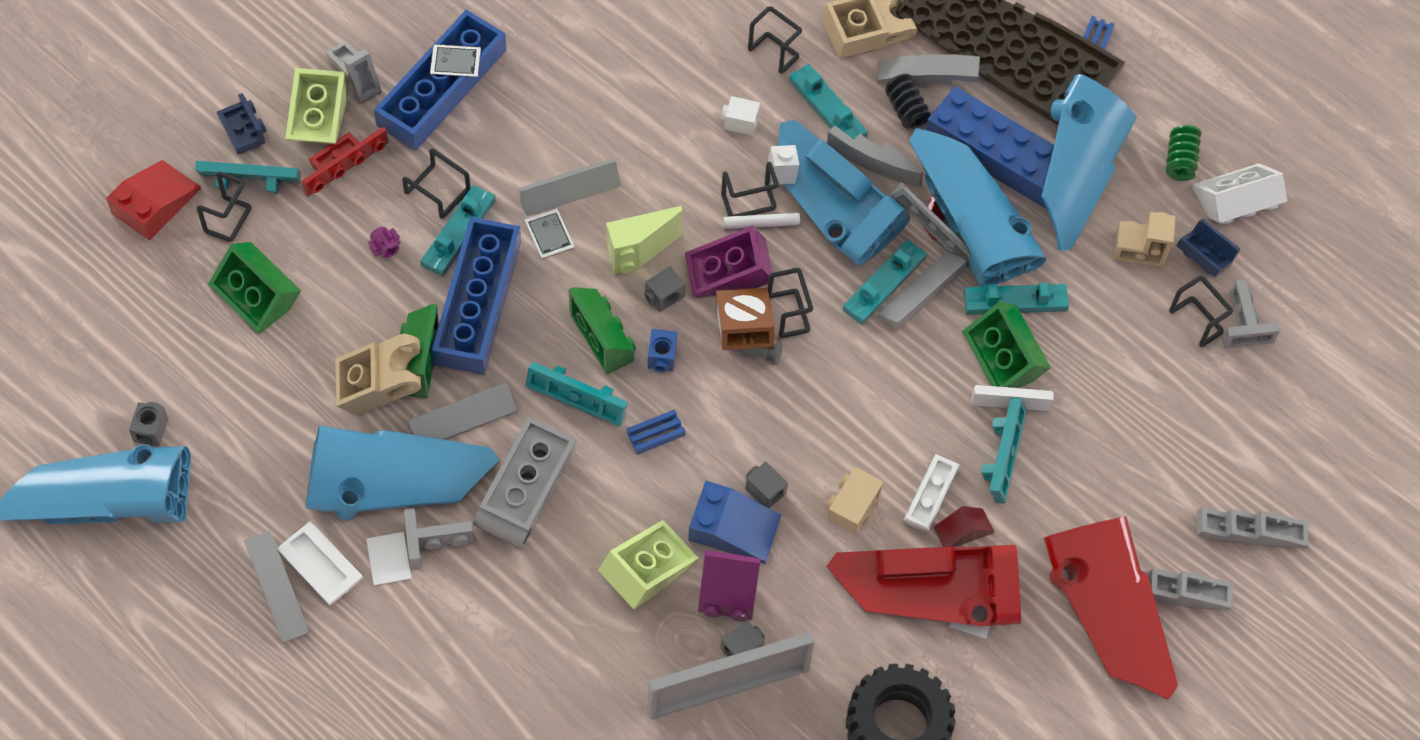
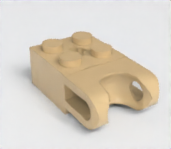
[821,0,917,59]
[335,334,421,416]

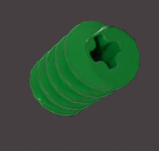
[1165,125,1202,181]

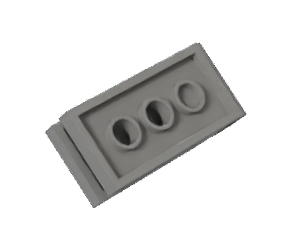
[473,416,576,548]

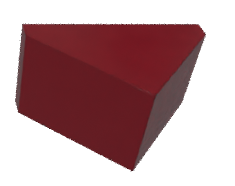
[934,506,994,547]

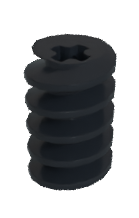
[885,74,932,129]

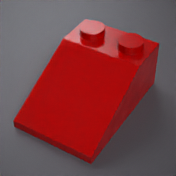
[106,160,201,241]

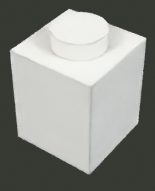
[721,96,760,136]
[768,145,799,185]

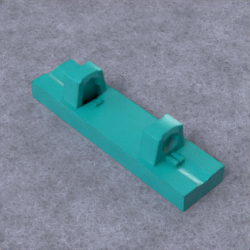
[789,63,868,139]
[195,161,301,194]
[420,185,495,277]
[842,239,927,325]
[963,283,1069,315]
[525,362,628,427]
[981,398,1027,504]

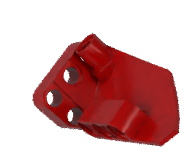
[1043,517,1178,700]
[826,545,1021,627]

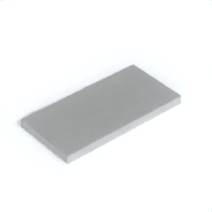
[648,632,815,720]

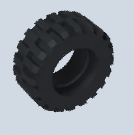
[846,663,956,740]

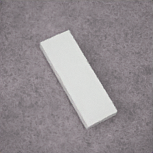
[971,385,1054,411]
[903,454,960,534]

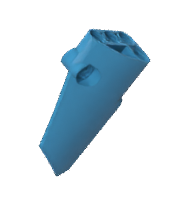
[1041,74,1137,250]
[778,120,911,266]
[909,128,1047,287]
[306,425,500,520]
[0,444,191,524]

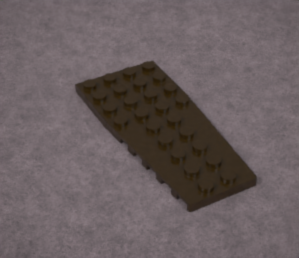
[896,0,1125,125]

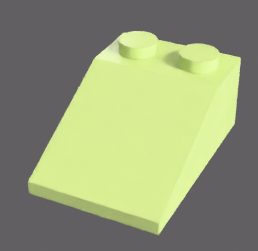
[285,68,349,145]
[606,206,682,274]
[598,520,699,609]

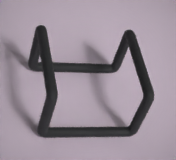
[748,6,802,74]
[402,148,471,218]
[721,161,779,217]
[197,172,252,242]
[767,268,813,338]
[1169,276,1233,347]

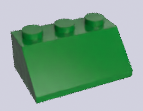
[208,242,301,333]
[569,287,636,375]
[962,301,1051,388]
[400,304,440,398]

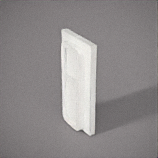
[277,521,363,606]

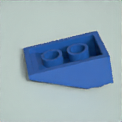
[688,480,781,564]

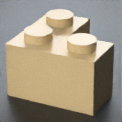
[1113,212,1176,267]
[826,467,884,535]

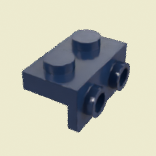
[217,93,267,155]
[1176,219,1240,277]

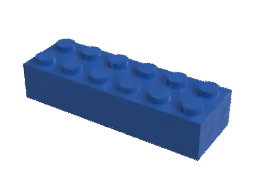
[374,9,507,151]
[926,86,1054,210]
[431,217,521,375]

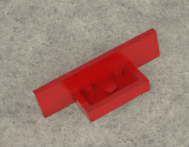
[301,127,388,197]

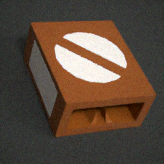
[716,287,775,350]

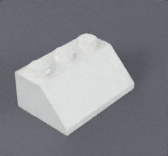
[1192,164,1287,224]

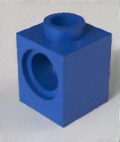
[647,329,677,372]

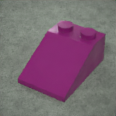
[685,226,774,298]
[698,550,761,621]

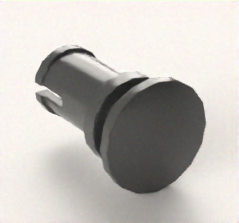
[741,339,782,365]

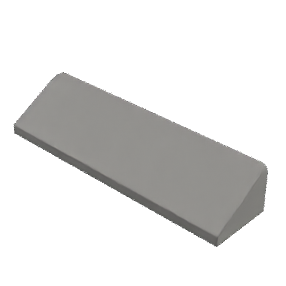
[519,158,620,216]
[891,183,971,262]
[877,252,967,332]
[408,383,517,440]

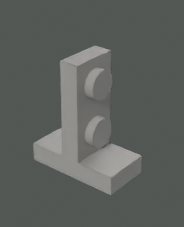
[326,41,382,102]
[1222,279,1280,348]
[404,508,474,570]

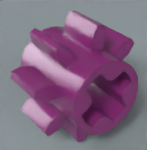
[368,227,401,258]

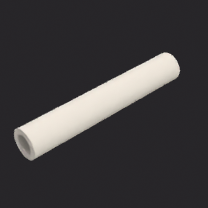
[723,213,800,230]

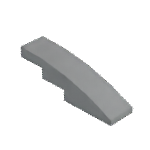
[877,55,980,88]
[827,126,924,187]
[1197,507,1309,548]
[244,531,309,643]
[1141,568,1233,610]

